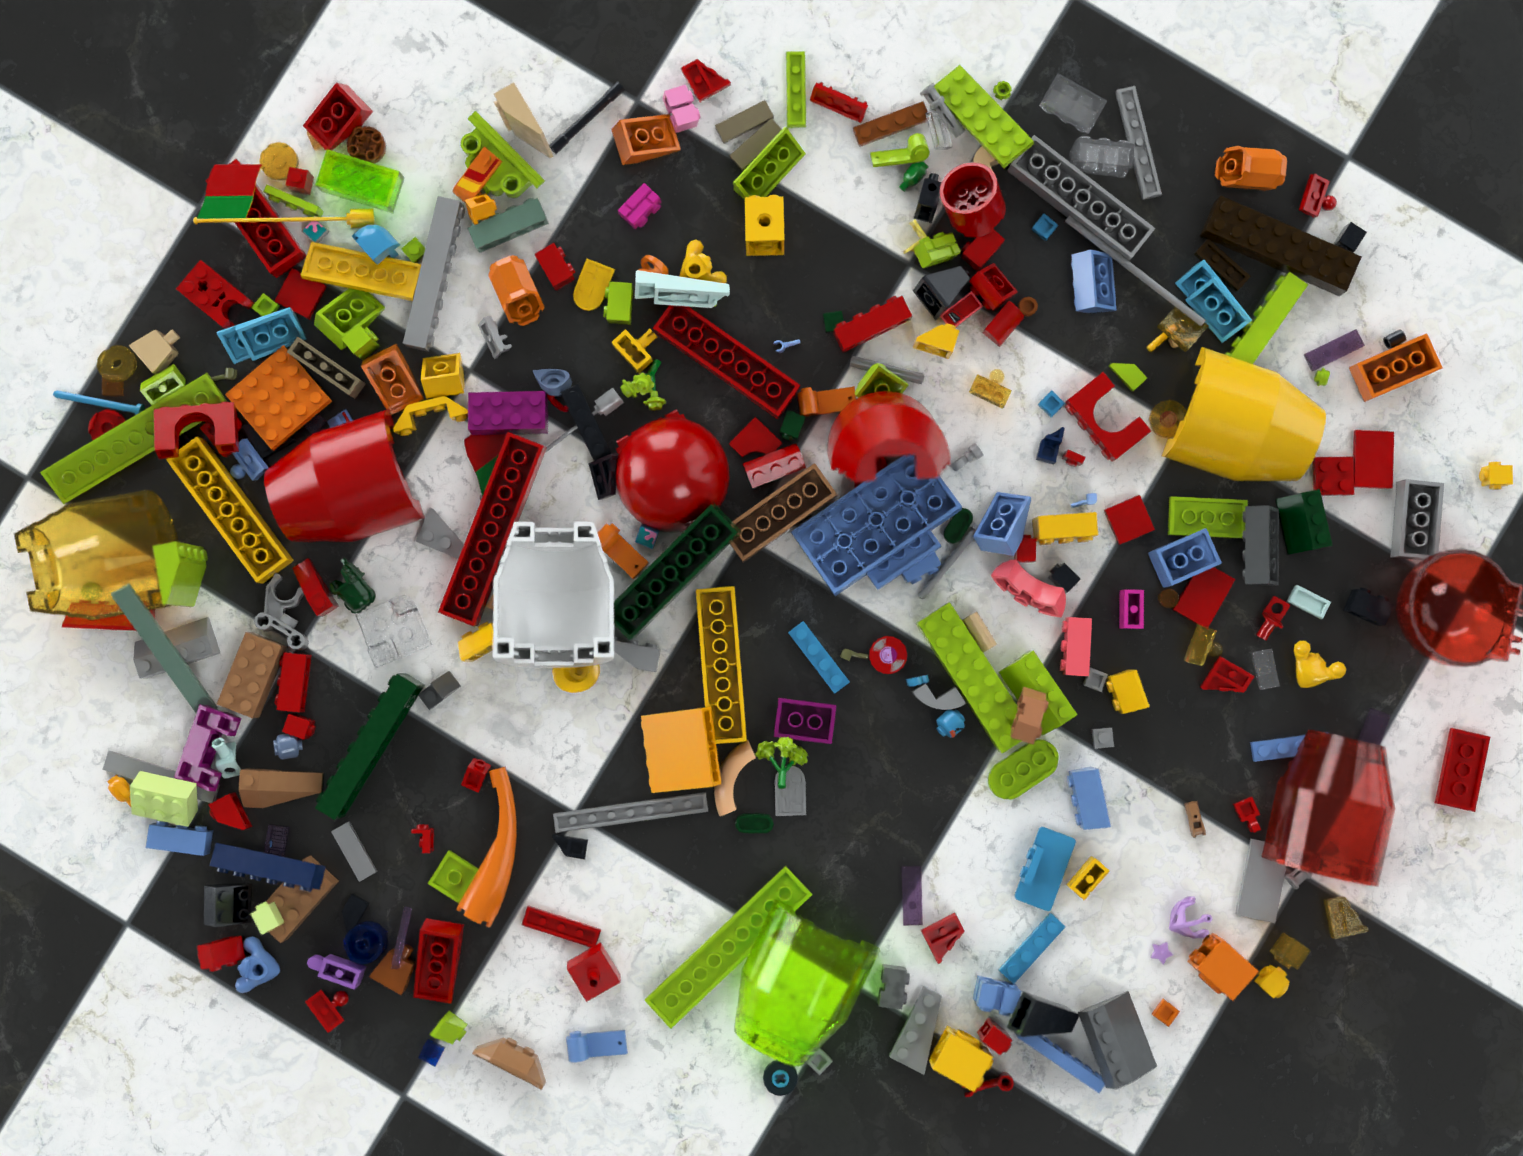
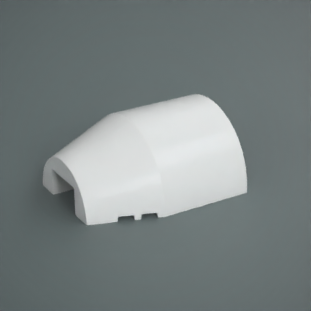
[493,522,614,668]

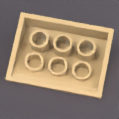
[494,82,553,158]

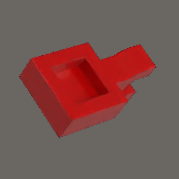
[1233,797,1261,833]

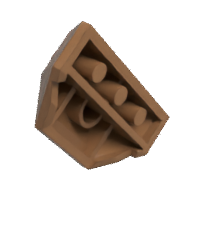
[472,1038,546,1090]

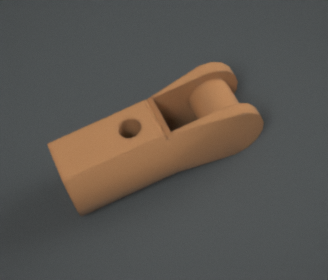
[1184,801,1206,838]

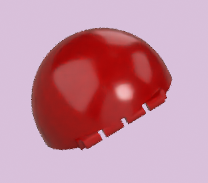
[616,409,730,532]

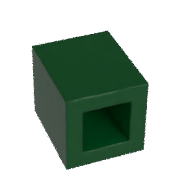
[779,410,806,442]

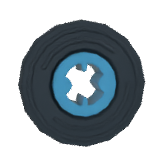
[763,1059,798,1096]

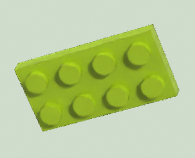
[1168,496,1248,539]

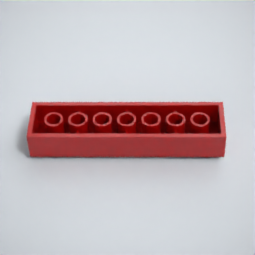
[653,305,801,419]

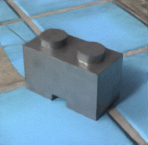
[877,964,910,1010]

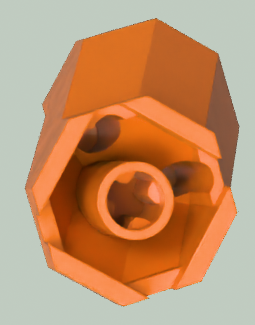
[1215,146,1287,191]
[488,255,544,326]

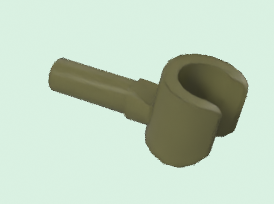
[211,368,237,382]
[840,649,868,661]

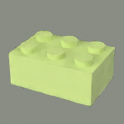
[130,771,198,827]

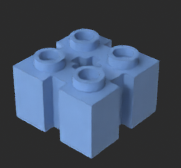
[973,975,1021,1016]

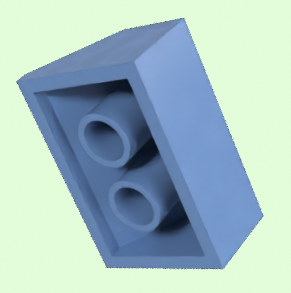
[1071,250,1117,313]
[1067,766,1111,830]

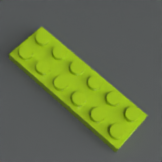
[934,65,1034,168]

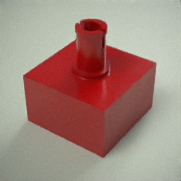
[567,942,621,1002]

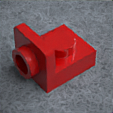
[461,758,491,793]
[411,824,434,853]

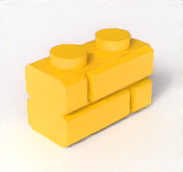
[1066,856,1110,901]

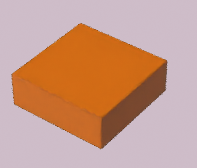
[1152,999,1180,1027]

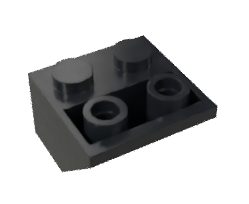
[204,883,252,927]

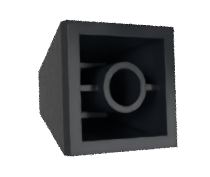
[913,266,970,321]

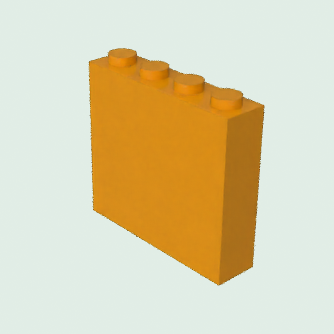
[641,707,721,793]

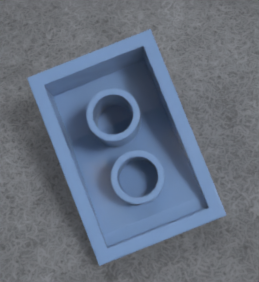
[973,492,1031,556]
[1148,528,1222,588]

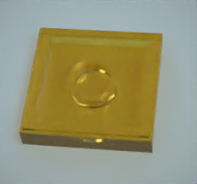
[1157,304,1209,352]

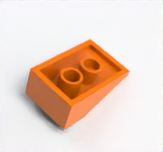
[611,114,681,165]
[361,344,424,415]

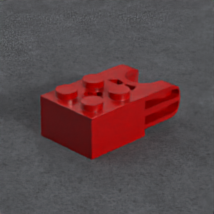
[176,260,254,329]

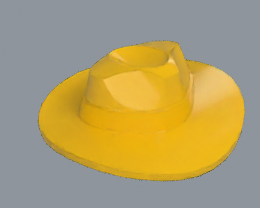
[552,664,600,693]

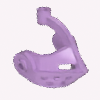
[1169,896,1212,939]

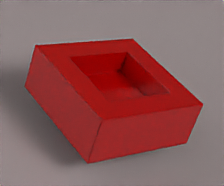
[1062,450,1086,467]

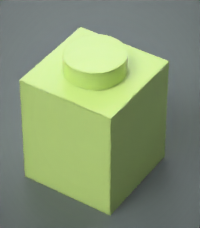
[251,902,285,935]

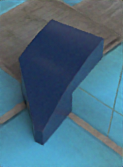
[1036,427,1065,465]

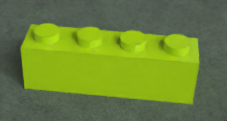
[999,650,1078,736]

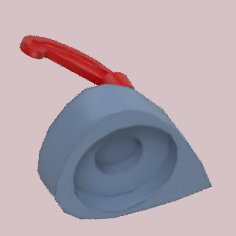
[533,369,572,412]

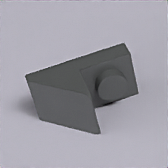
[418,671,461,710]

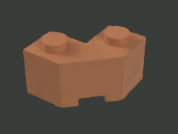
[1011,687,1048,744]

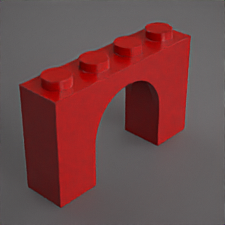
[1064,372,1151,462]
[154,401,239,459]

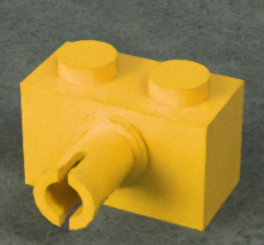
[612,328,658,374]

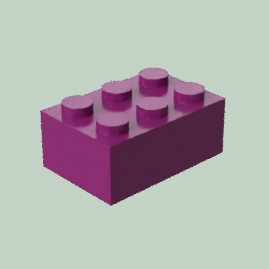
[774,697,837,744]

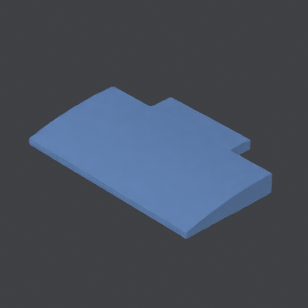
[791,455,962,596]

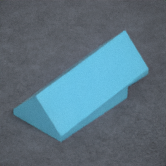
[1175,260,1252,343]
[217,307,306,364]

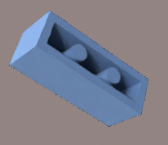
[146,820,213,856]

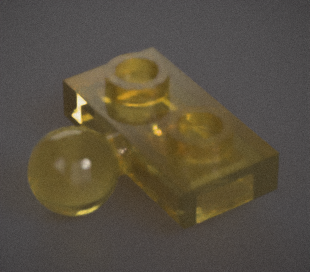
[969,369,1012,409]
[1184,625,1223,666]

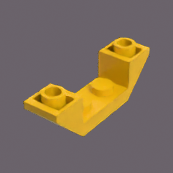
[393,396,468,436]

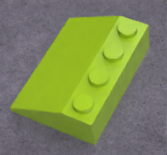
[153,542,208,607]

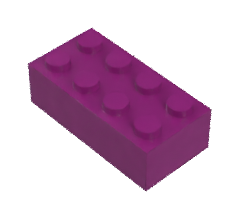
[468,391,548,435]

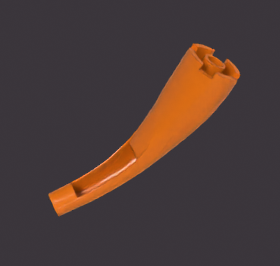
[456,766,517,928]

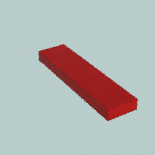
[521,905,601,948]

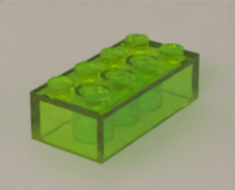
[315,149,404,213]

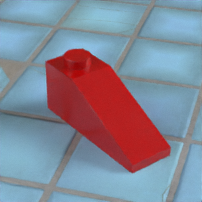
[292,558,339,617]

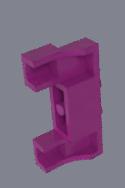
[174,705,242,791]

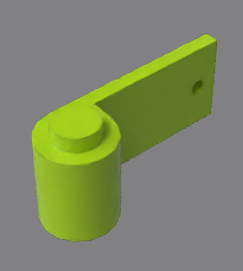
[870,133,930,168]

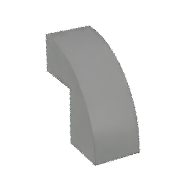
[911,683,966,710]

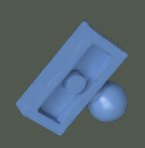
[230,439,268,481]

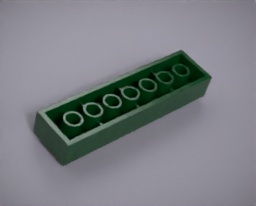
[614,504,742,641]
[315,673,425,820]

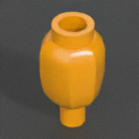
[107,775,131,807]

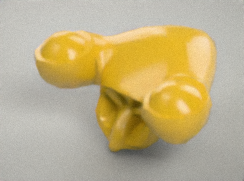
[679,240,727,283]
[1293,640,1346,688]

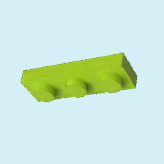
[264,184,324,217]

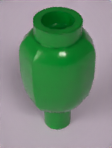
[899,161,928,192]

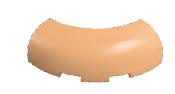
[714,740,756,816]

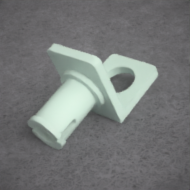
[212,738,241,779]

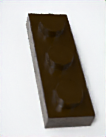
[1194,239,1251,292]

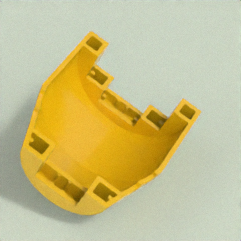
[1161,347,1326,481]

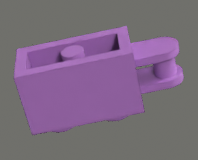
[307,954,366,989]

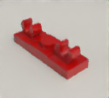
[810,82,868,123]

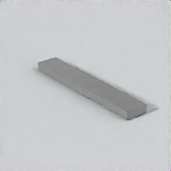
[1115,86,1162,201]
[102,751,220,803]

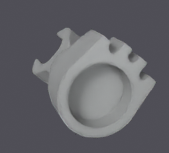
[951,443,984,471]

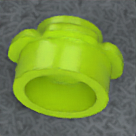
[993,81,1012,100]
[1314,368,1330,386]

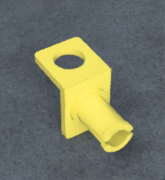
[903,220,927,259]

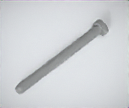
[918,523,978,599]

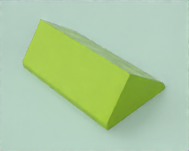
[733,127,806,200]

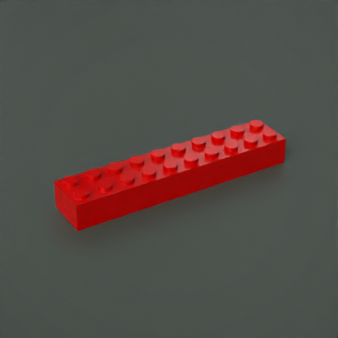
[438,432,547,626]

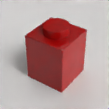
[286,167,314,195]
[1014,535,1036,563]
[282,713,316,739]

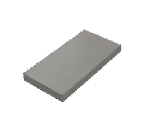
[1235,838,1290,923]

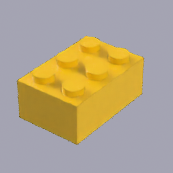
[1032,512,1098,545]

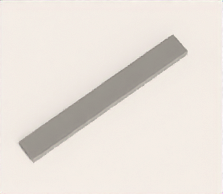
[553,792,708,833]

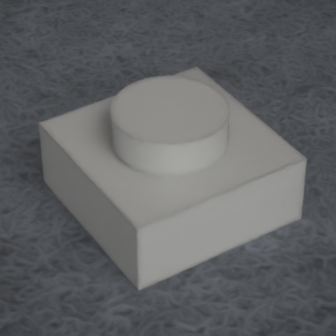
[1091,727,1114,749]

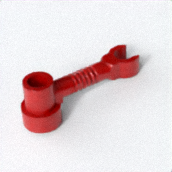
[962,1072,1014,1097]

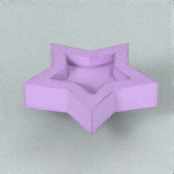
[1150,942,1173,965]

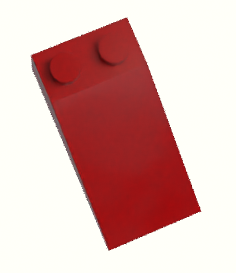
[413,918,464,1004]

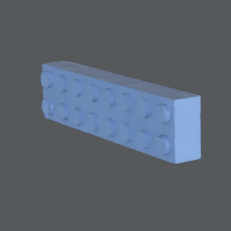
[1015,1033,1105,1093]

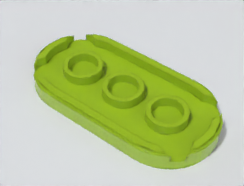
[988,739,1059,799]

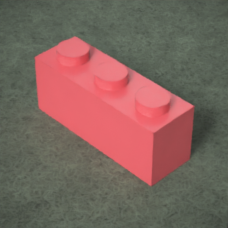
[1060,617,1092,676]

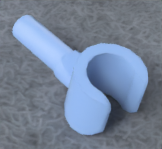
[773,339,800,353]
[1071,493,1097,508]

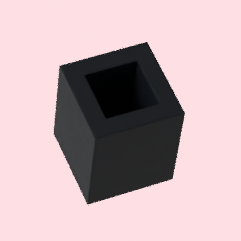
[1334,222,1367,253]
[1048,563,1081,593]

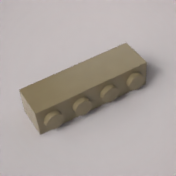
[287,337,366,399]

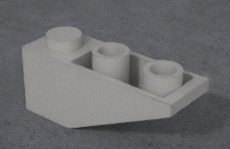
[614,636,661,672]

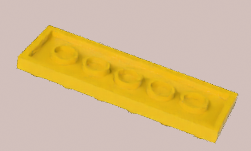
[301,242,421,301]

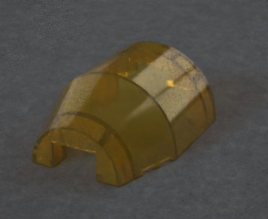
[14,490,179,620]

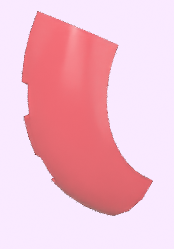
[991,560,1066,618]

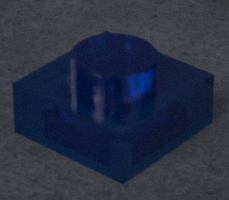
[418,1039,446,1066]

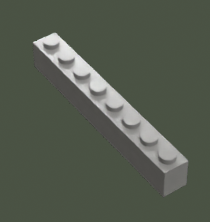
[403,196,465,352]

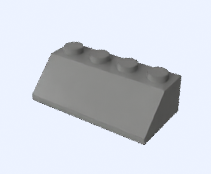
[133,617,220,678]

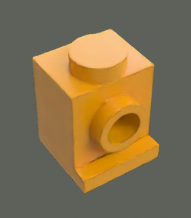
[465,194,497,225]

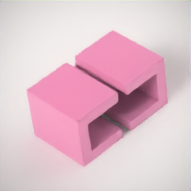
[662,85,700,133]

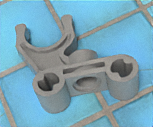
[254,573,309,651]

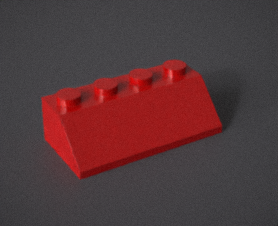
[62,601,155,631]

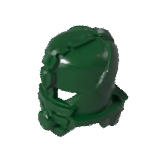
[329,558,376,614]

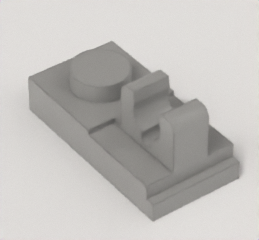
[478,315,512,359]

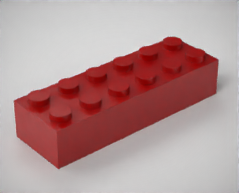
[205,159,307,278]

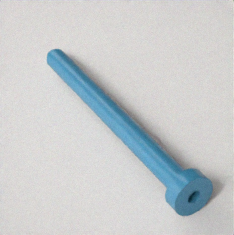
[53,390,145,415]

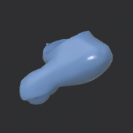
[235,936,280,993]

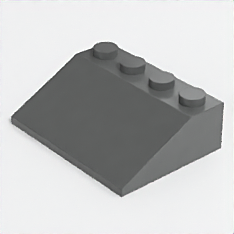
[1078,991,1157,1089]

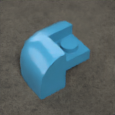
[352,225,400,265]

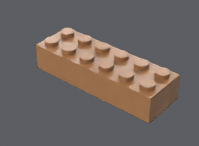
[730,463,837,562]

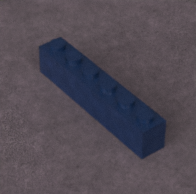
[209,843,326,892]

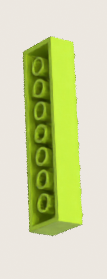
[915,602,1021,754]

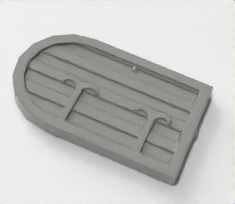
[774,766,806,816]

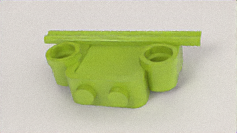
[460,111,545,198]

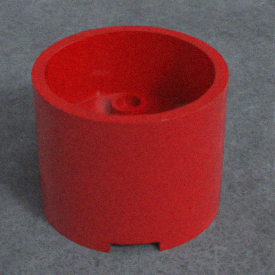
[940,162,1006,237]

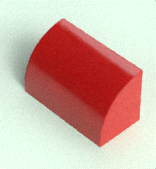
[982,300,1024,347]

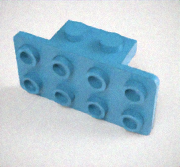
[1014,827,1076,911]

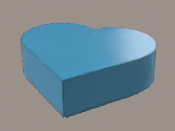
[906,675,929,687]

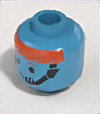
[936,709,965,738]

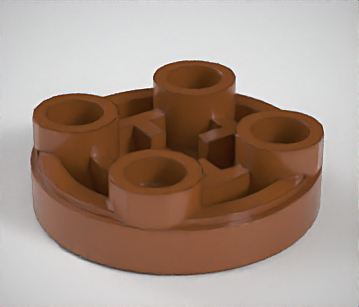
[347,126,386,165]

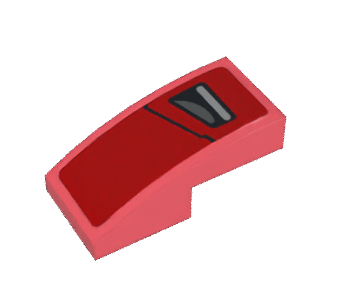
[940,291,983,327]

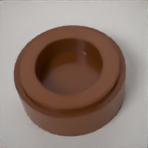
[1018,297,1038,317]

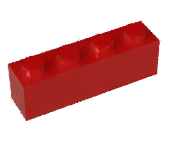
[833,296,912,353]

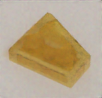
[1324,896,1369,939]

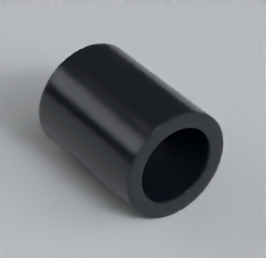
[1383,329,1406,349]

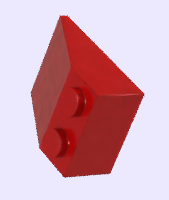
[303,82,373,153]

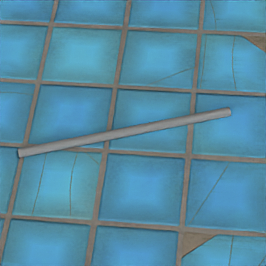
[1065,216,1206,326]

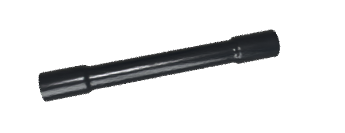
[549,81,625,154]

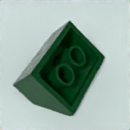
[1275,489,1333,555]

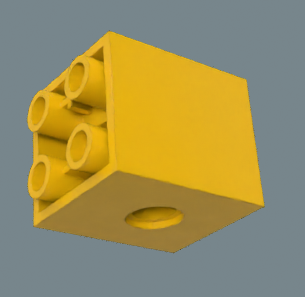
[745,195,784,256]
[928,1025,993,1092]

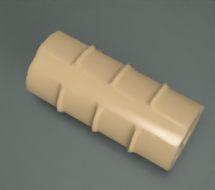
[962,611,997,653]

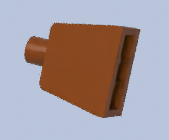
[369,944,416,995]

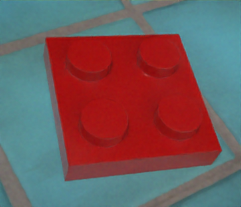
[1312,457,1354,496]

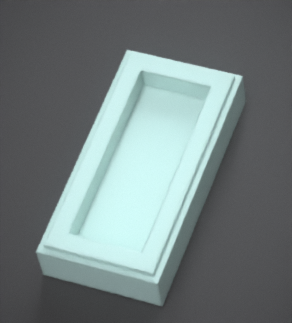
[1286,585,1331,619]

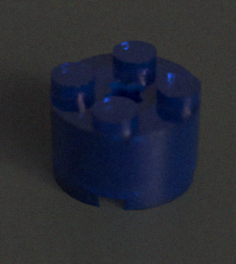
[343,921,388,964]

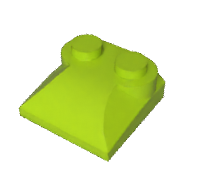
[855,363,909,398]

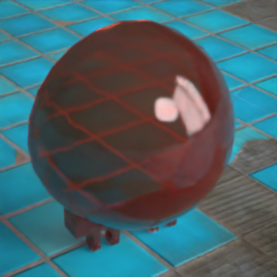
[1396,549,1523,667]

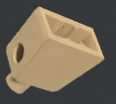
[129,329,180,374]

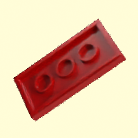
[1435,728,1491,812]

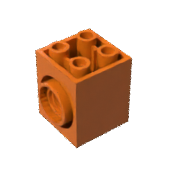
[1187,933,1259,1001]

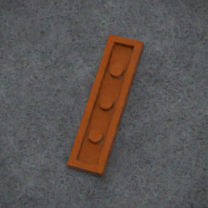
[853,101,930,147]

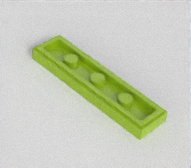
[786,51,806,128]

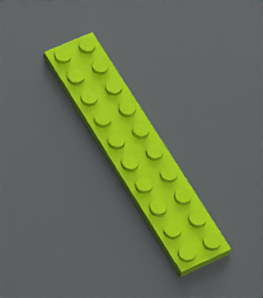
[40,373,227,504]
[644,866,812,1029]

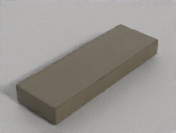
[715,100,774,144]
[730,118,782,171]

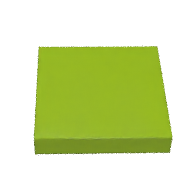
[427,850,479,903]

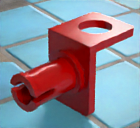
[1256,596,1290,641]

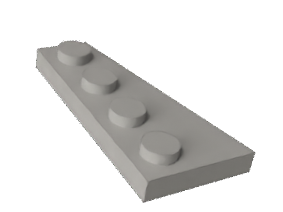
[889,986,942,1075]

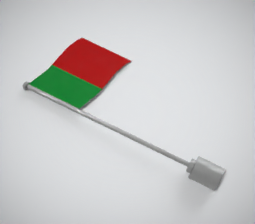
[464,387,624,500]

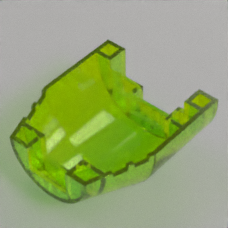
[734,899,880,1066]

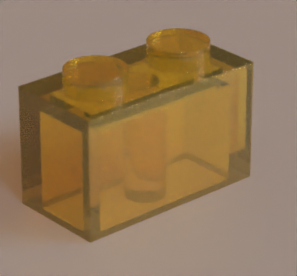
[1269,932,1311,970]

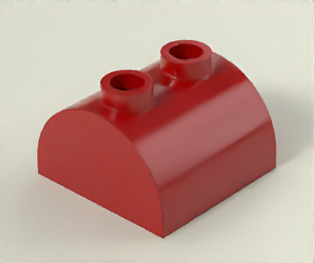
[969,263,1018,311]

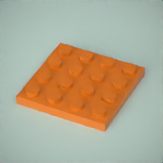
[225,345,332,451]

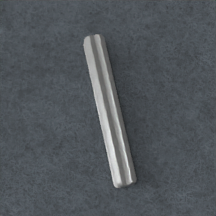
[850,356,924,384]

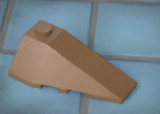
[239,768,324,808]

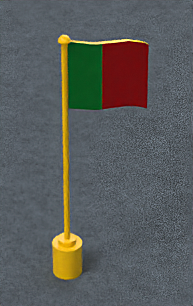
[193,164,374,228]

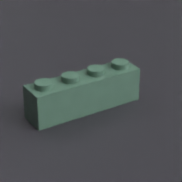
[468,198,549,253]

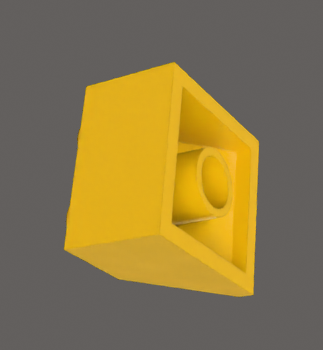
[913,324,960,359]
[421,353,465,399]
[1106,670,1150,714]

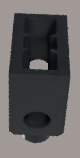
[913,173,942,223]

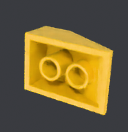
[458,621,493,662]

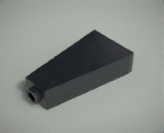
[1007,991,1079,1037]

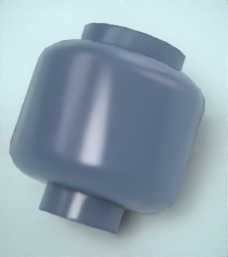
[273,734,303,760]

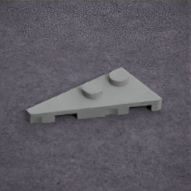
[416,508,464,559]

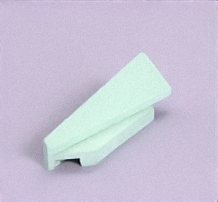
[635,270,730,308]

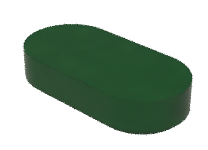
[943,508,973,544]
[735,813,774,834]

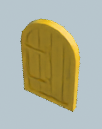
[573,259,615,311]

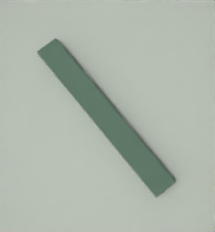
[111,583,218,713]

